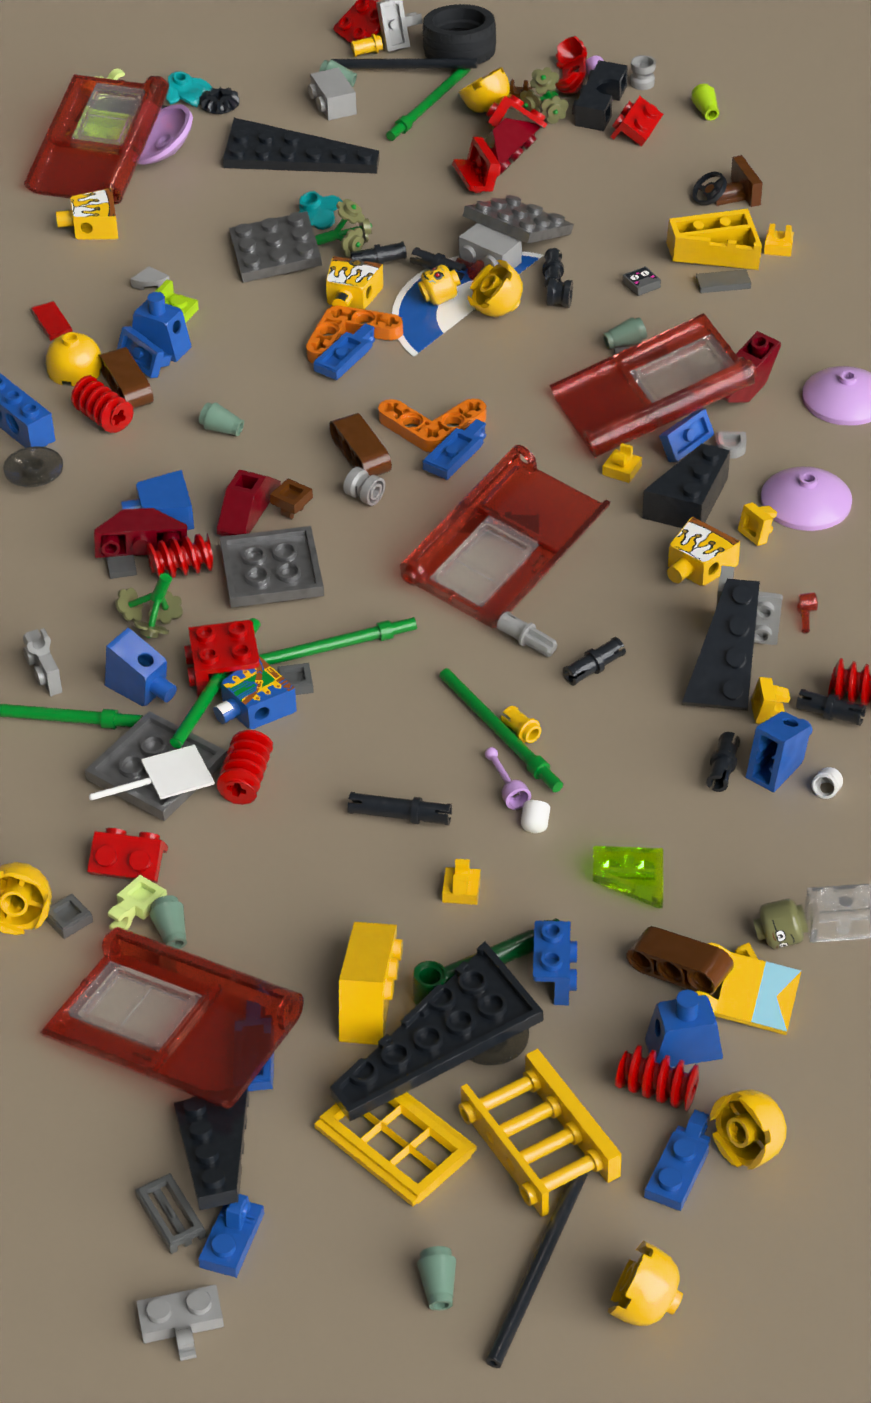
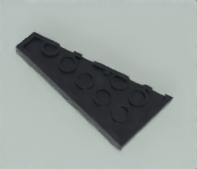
[223,118,380,174]
[330,941,544,1121]

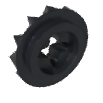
[199,86,240,114]

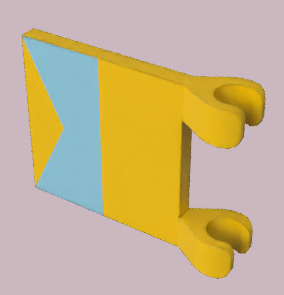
[695,943,801,1035]

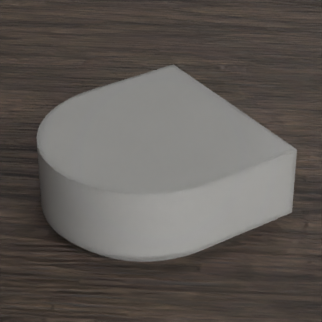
[716,431,746,459]

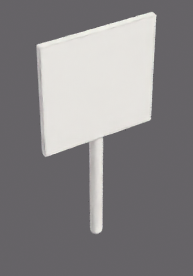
[89,744,215,800]

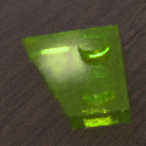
[593,846,663,908]

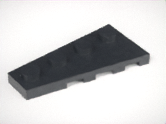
[682,578,760,711]
[174,1087,250,1210]

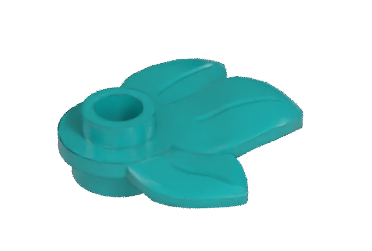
[164,71,212,107]
[299,191,342,230]

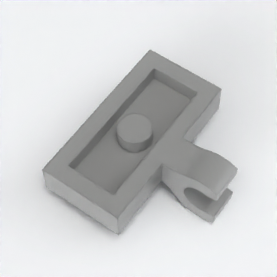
[376,0,423,52]
[23,628,62,696]
[136,1285,224,1361]

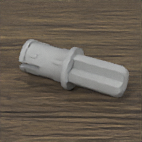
[497,611,558,657]

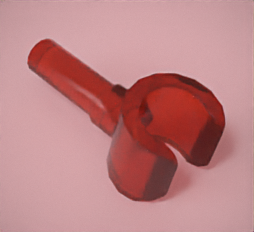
[456,257,484,281]
[797,592,818,633]

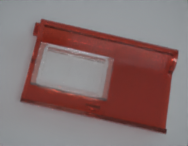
[24,74,170,205]
[549,313,757,458]
[400,445,611,628]
[40,927,304,1109]

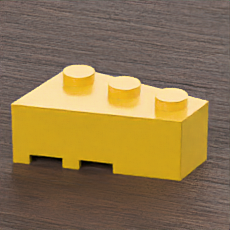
[666,209,762,270]
[339,922,403,1045]

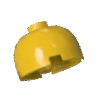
[459,67,510,113]
[468,259,523,317]
[46,332,102,386]
[0,862,52,935]
[710,1089,786,1170]
[608,1241,683,1326]

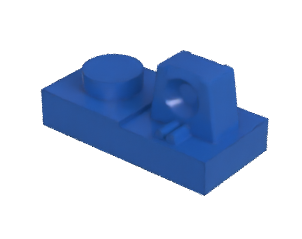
[117,326,172,378]
[659,408,715,462]
[198,1194,265,1278]

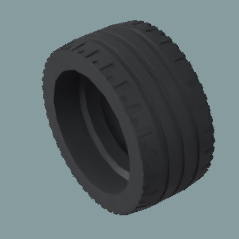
[422,4,496,64]

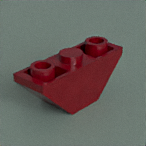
[485,118,541,175]
[705,331,781,403]
[216,469,281,536]
[94,508,187,558]

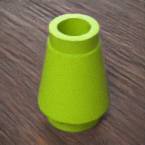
[691,83,719,121]

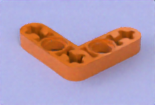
[306,306,403,363]
[378,398,486,452]

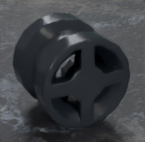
[547,278,573,308]

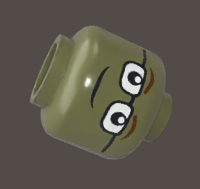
[754,898,809,949]

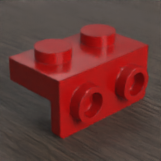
[610,96,664,146]
[452,137,501,193]
[87,828,168,883]

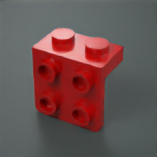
[333,0,381,44]
[486,94,548,129]
[184,620,260,697]

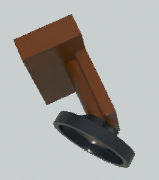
[692,155,763,207]

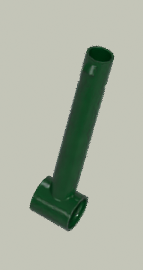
[412,918,560,1005]

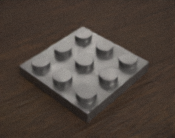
[463,195,574,244]
[229,211,322,282]
[220,526,324,607]
[85,711,227,821]

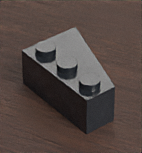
[642,443,730,528]

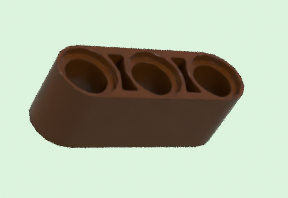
[98,347,154,409]
[329,413,392,476]
[626,926,734,995]

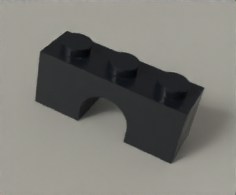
[572,60,627,131]

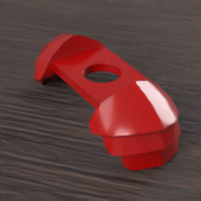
[555,36,587,94]

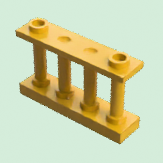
[458,1049,621,1217]

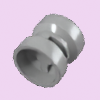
[630,55,656,90]
[343,467,385,506]

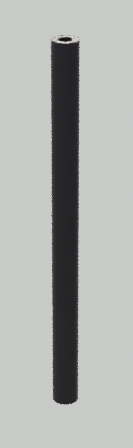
[332,58,478,69]
[486,1173,588,1368]

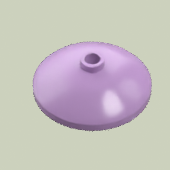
[126,104,193,165]
[802,366,871,426]
[761,466,852,531]

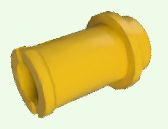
[351,34,383,57]
[500,706,541,743]

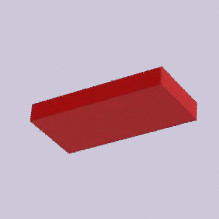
[31,301,73,341]

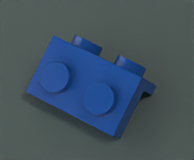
[533,921,577,1006]

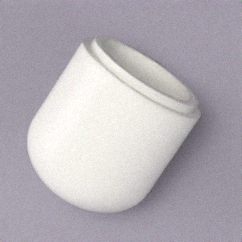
[812,767,843,799]
[521,800,551,833]

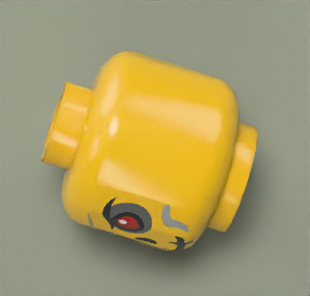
[418,265,461,305]

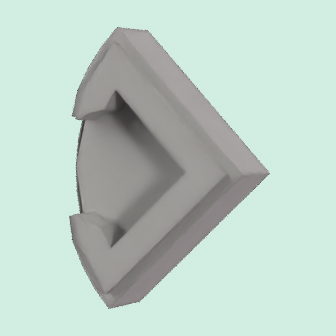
[131,266,170,290]

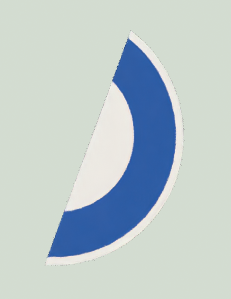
[392,251,543,357]

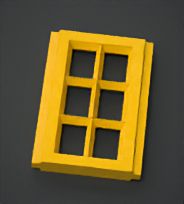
[314,1092,477,1207]

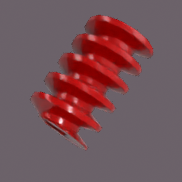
[71,375,134,433]
[146,533,213,578]
[828,658,871,706]
[217,730,273,805]
[615,1044,699,1112]

